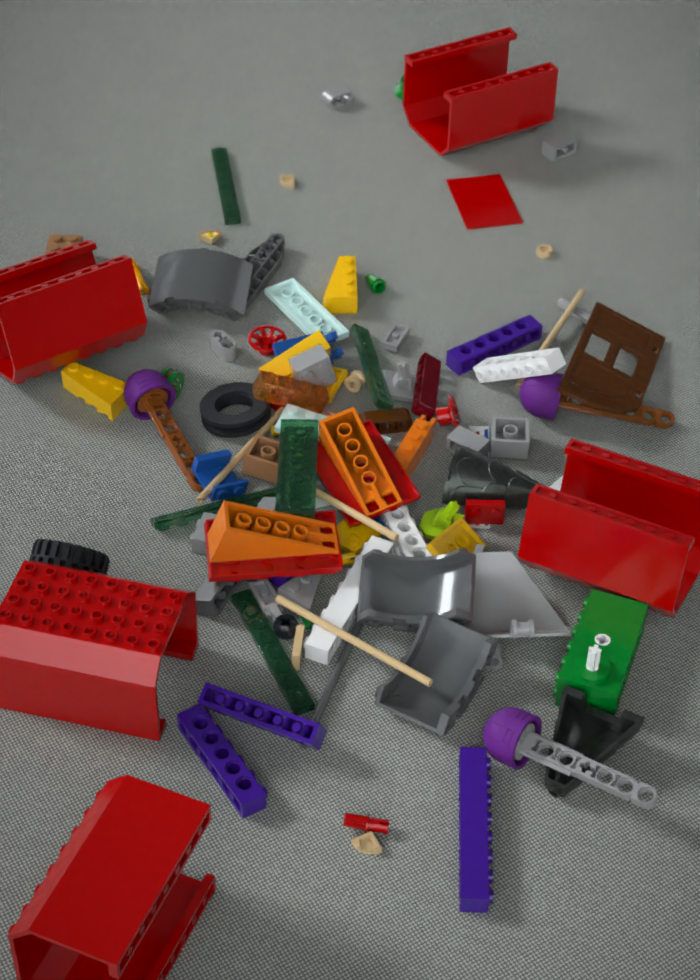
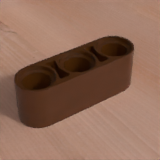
[358,407,413,434]

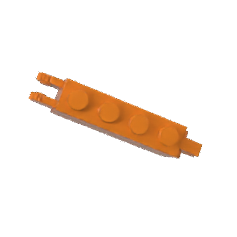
[394,414,437,478]

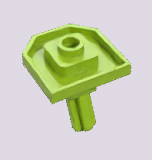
[419,501,465,540]

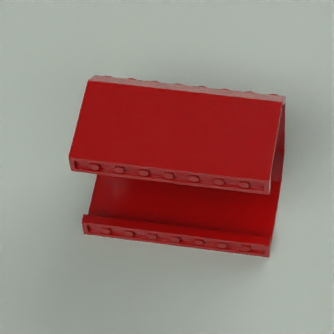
[403,27,559,156]
[0,240,147,384]
[518,438,700,618]
[0,560,199,741]
[7,775,216,980]

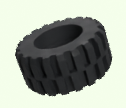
[29,539,110,575]

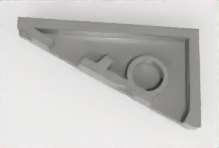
[277,574,322,611]

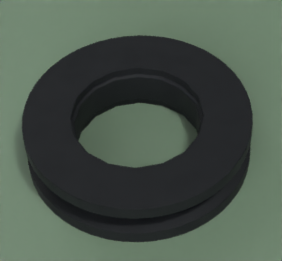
[200,382,271,438]

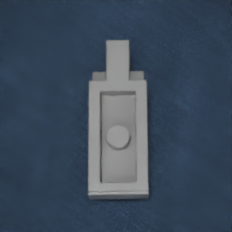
[248,579,284,623]

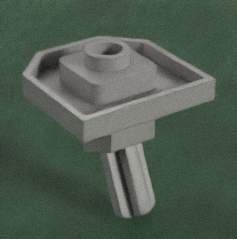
[382,360,416,403]

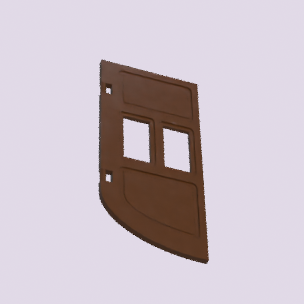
[557,302,666,413]

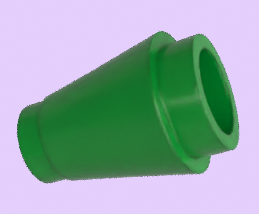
[365,273,386,294]

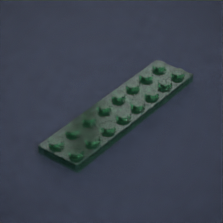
[275,419,319,519]

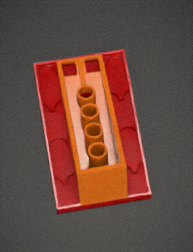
[302,407,421,528]
[204,500,343,582]

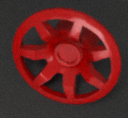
[248,325,286,356]
[436,394,460,429]

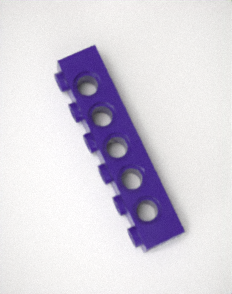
[446,314,543,376]
[197,682,328,751]
[177,703,268,819]

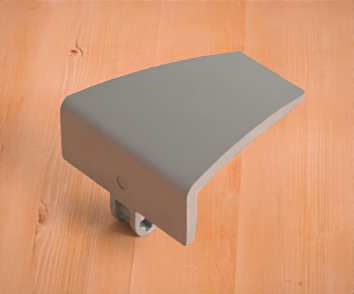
[464,551,573,639]

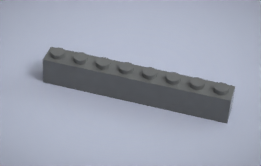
[196,497,284,617]

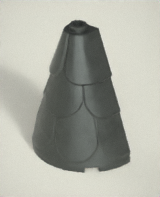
[442,445,544,508]
[545,685,645,798]

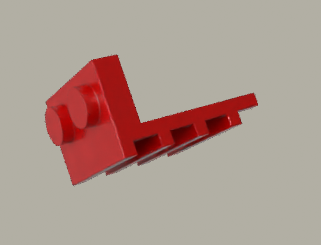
[464,499,505,525]

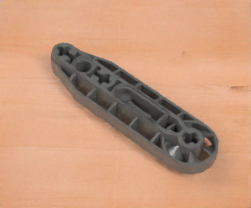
[245,233,285,310]

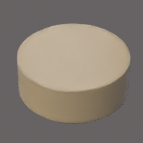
[536,244,553,259]

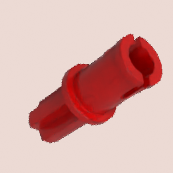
[343,813,389,835]

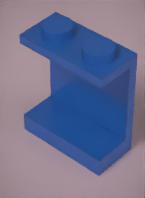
[191,449,249,502]

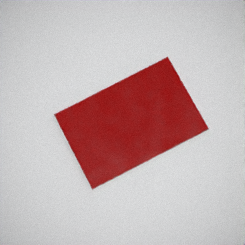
[446,174,523,230]

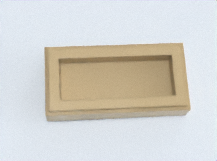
[292,625,305,670]

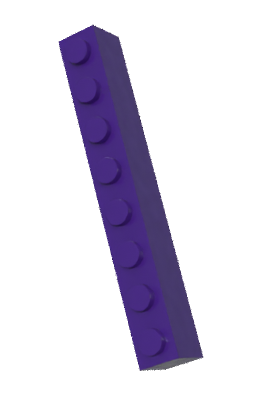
[459,747,493,913]

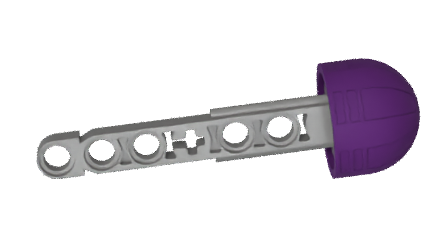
[483,707,658,809]

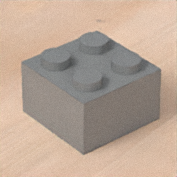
[288,344,337,397]
[490,416,530,459]

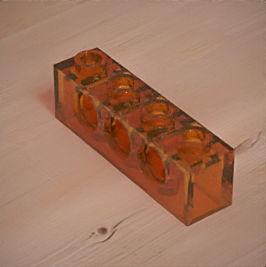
[252,370,329,414]

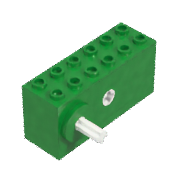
[553,589,649,716]

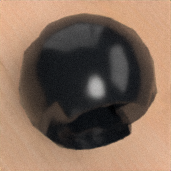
[273,614,299,640]

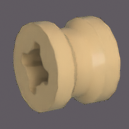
[344,370,367,393]

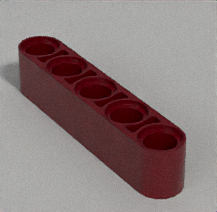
[411,352,441,421]

